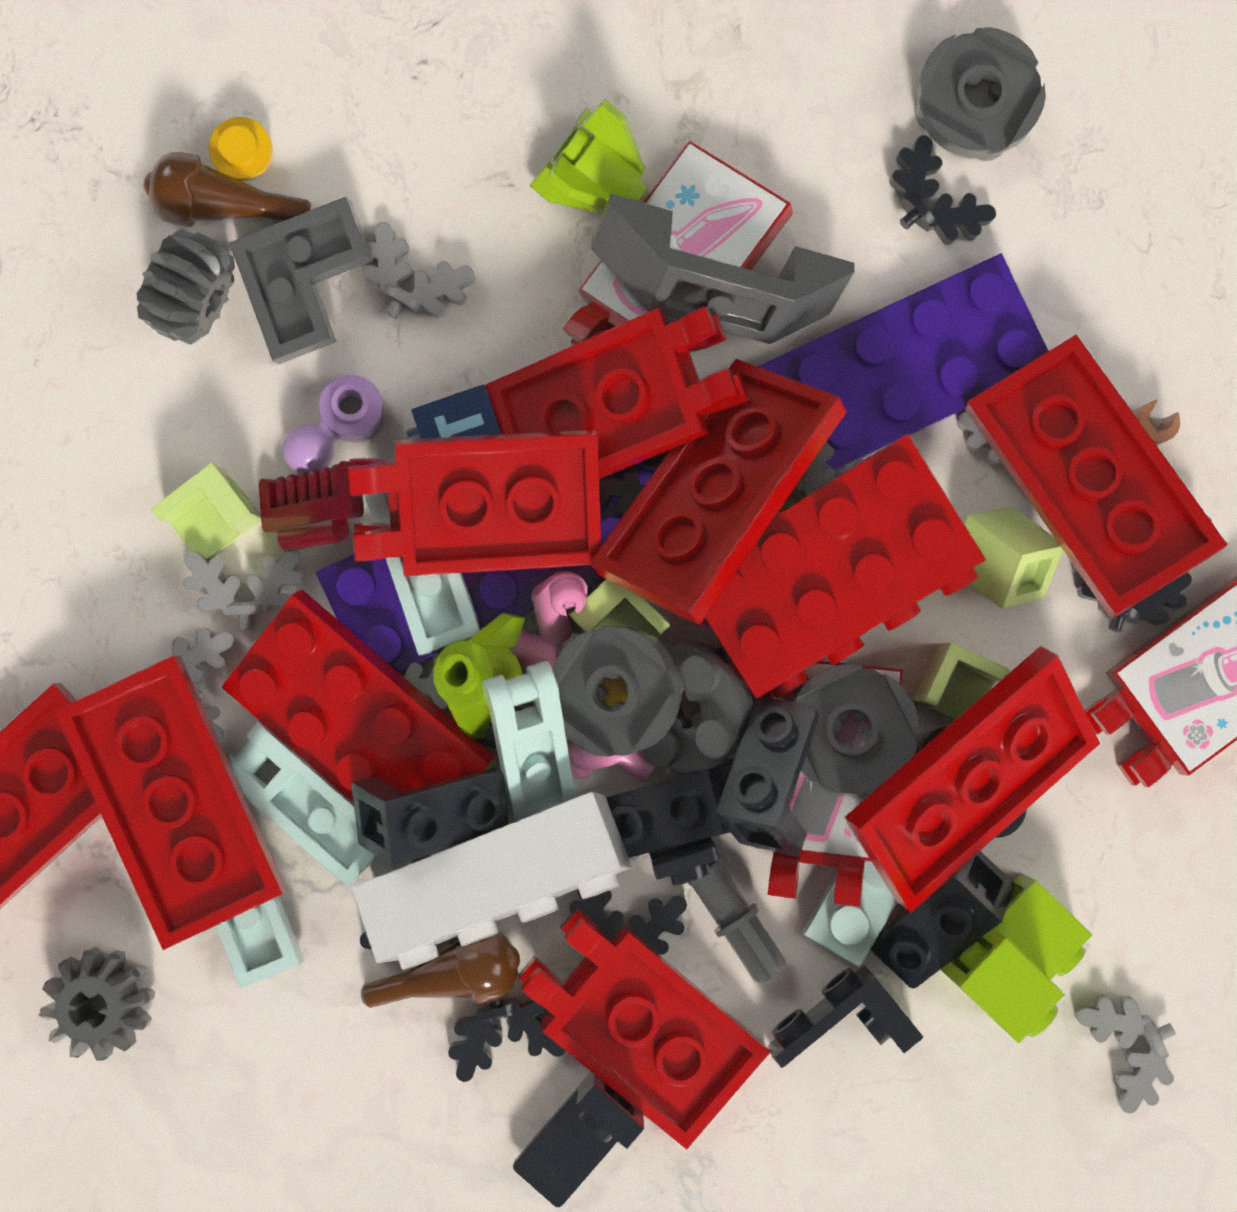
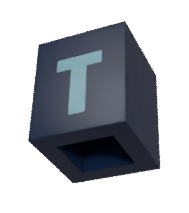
[406,384,502,439]

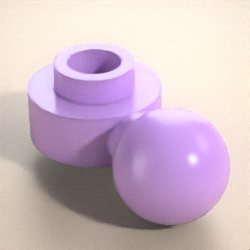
[283,375,384,473]

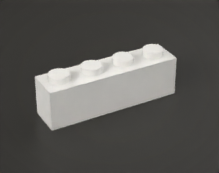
[351,791,632,970]

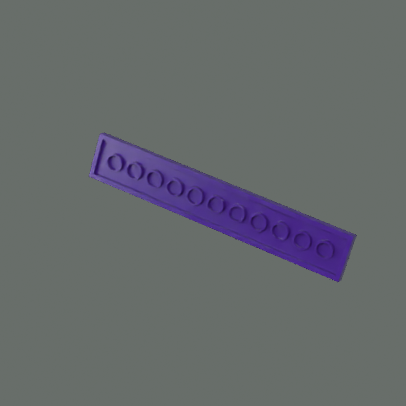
[315,253,1048,673]

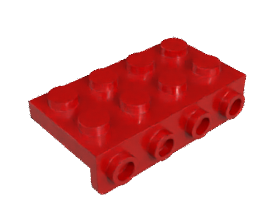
[705,434,986,699]

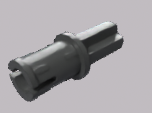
[688,858,786,983]

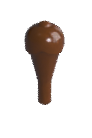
[143,152,311,227]
[361,930,520,1008]

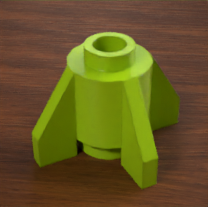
[529,99,647,215]
[433,612,535,738]

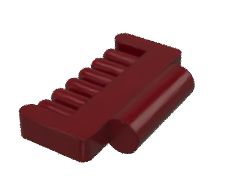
[259,461,364,551]

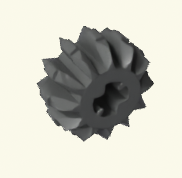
[136,229,235,345]
[38,947,156,1061]

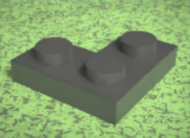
[229,197,373,364]

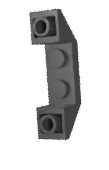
[591,194,855,344]

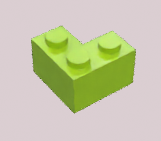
[940,873,1093,1044]

